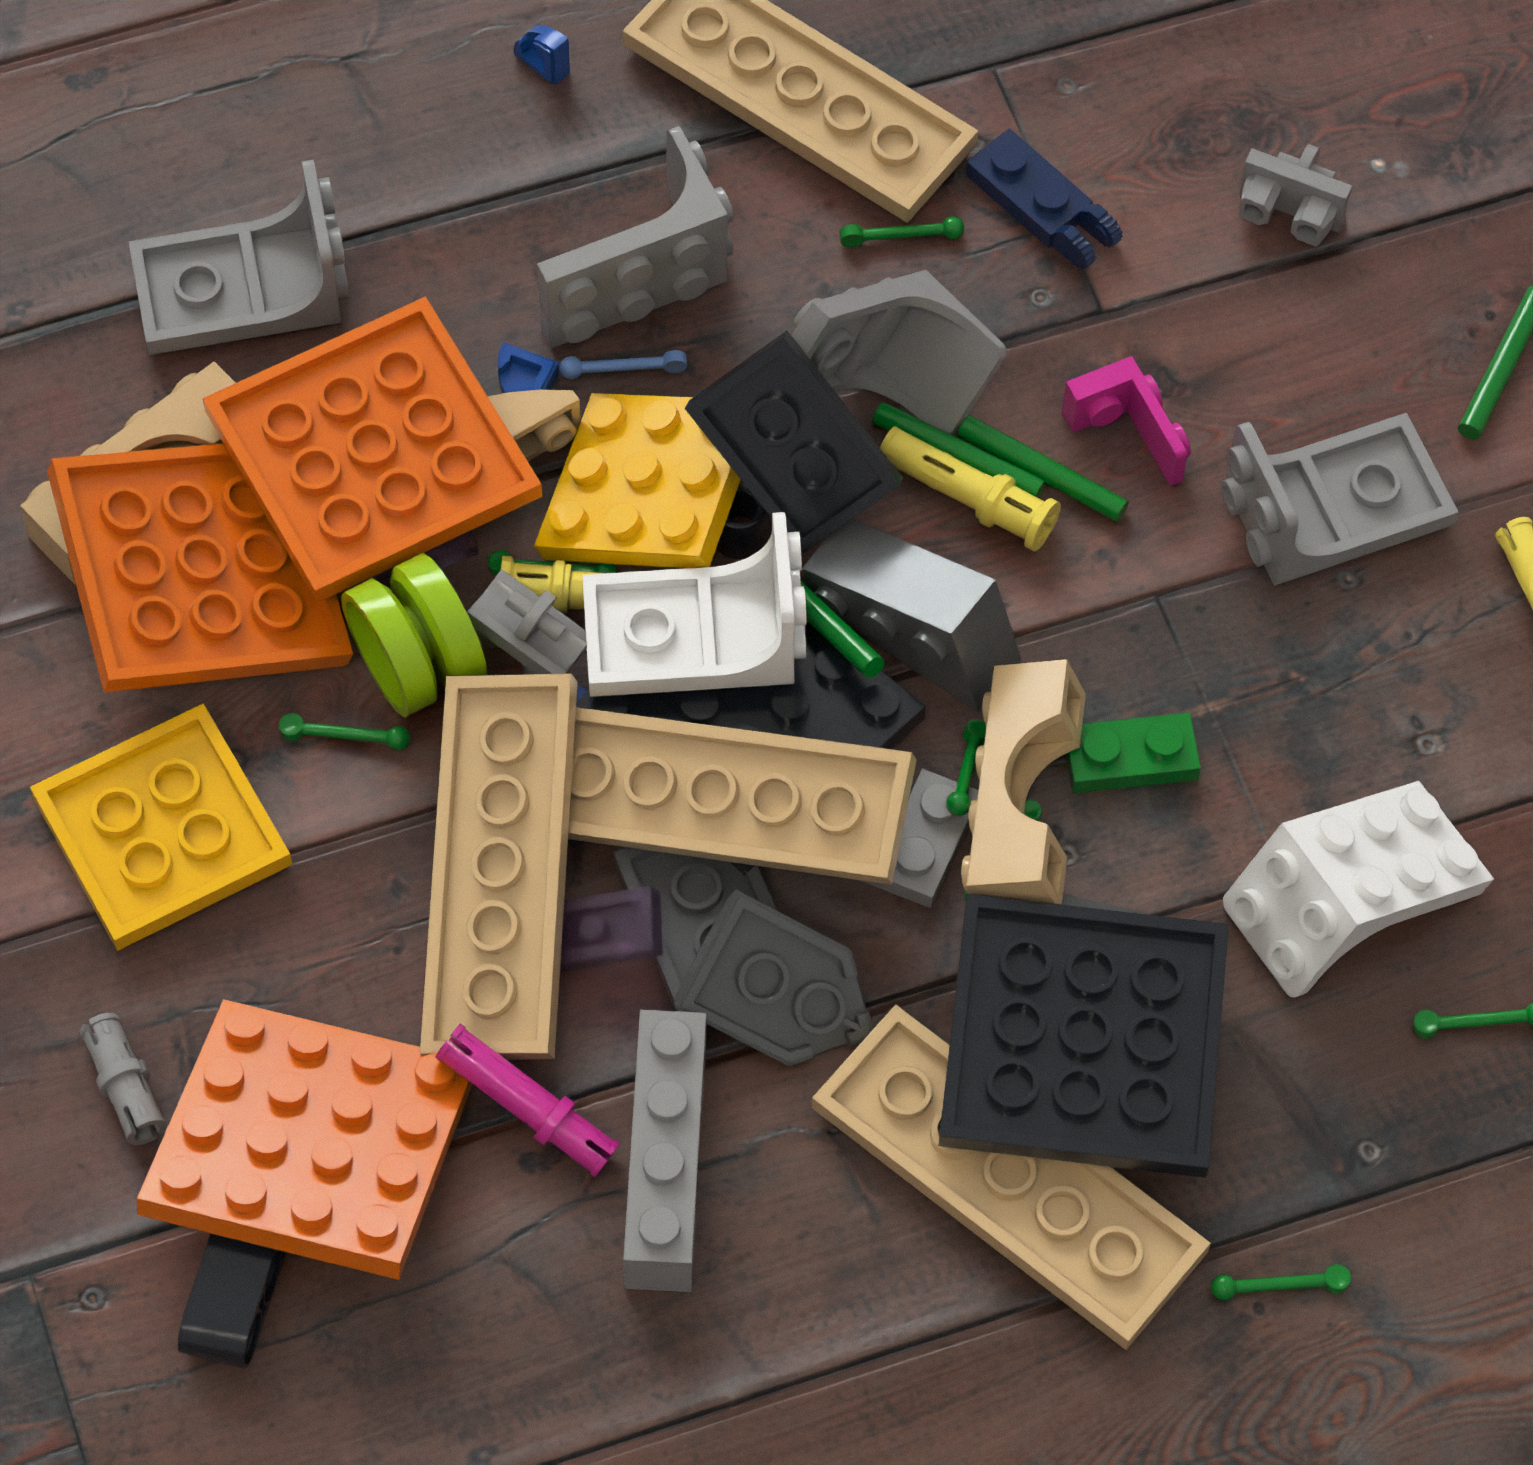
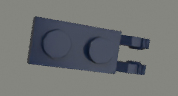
[966,128,1123,269]

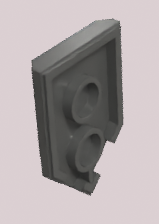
[674,889,873,1066]

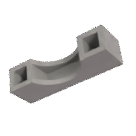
[623,1010,706,1292]

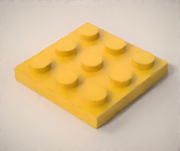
[534,393,741,569]
[30,703,292,951]

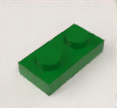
[1066,712,1201,793]

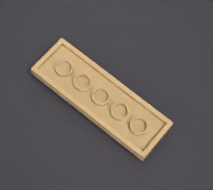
[622,0,978,223]
[420,674,578,1060]
[568,707,917,885]
[811,1004,1211,1350]

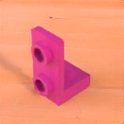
[1062,356,1191,486]

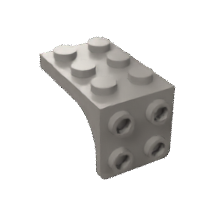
[537,126,734,349]
[129,159,350,355]
[792,270,1006,435]
[1220,413,1459,586]

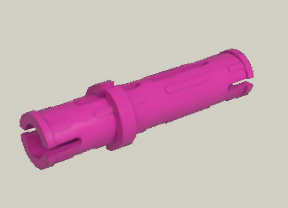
[435,1023,620,1178]

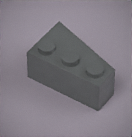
[802,519,1021,712]

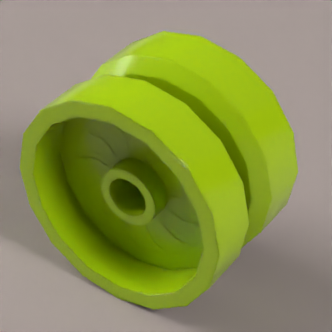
[341,553,487,718]

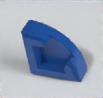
[514,25,570,85]
[497,342,559,393]

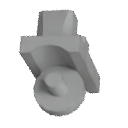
[1238,144,1352,247]
[467,569,587,675]

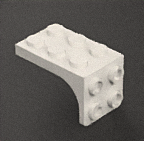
[582,512,807,697]
[1223,781,1494,997]

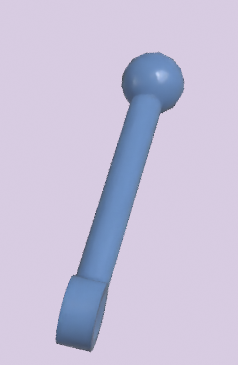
[559,350,687,380]

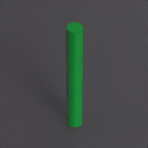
[1458,285,1533,440]
[872,402,1046,498]
[958,415,1129,522]
[800,580,884,678]

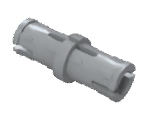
[79,1013,168,1145]

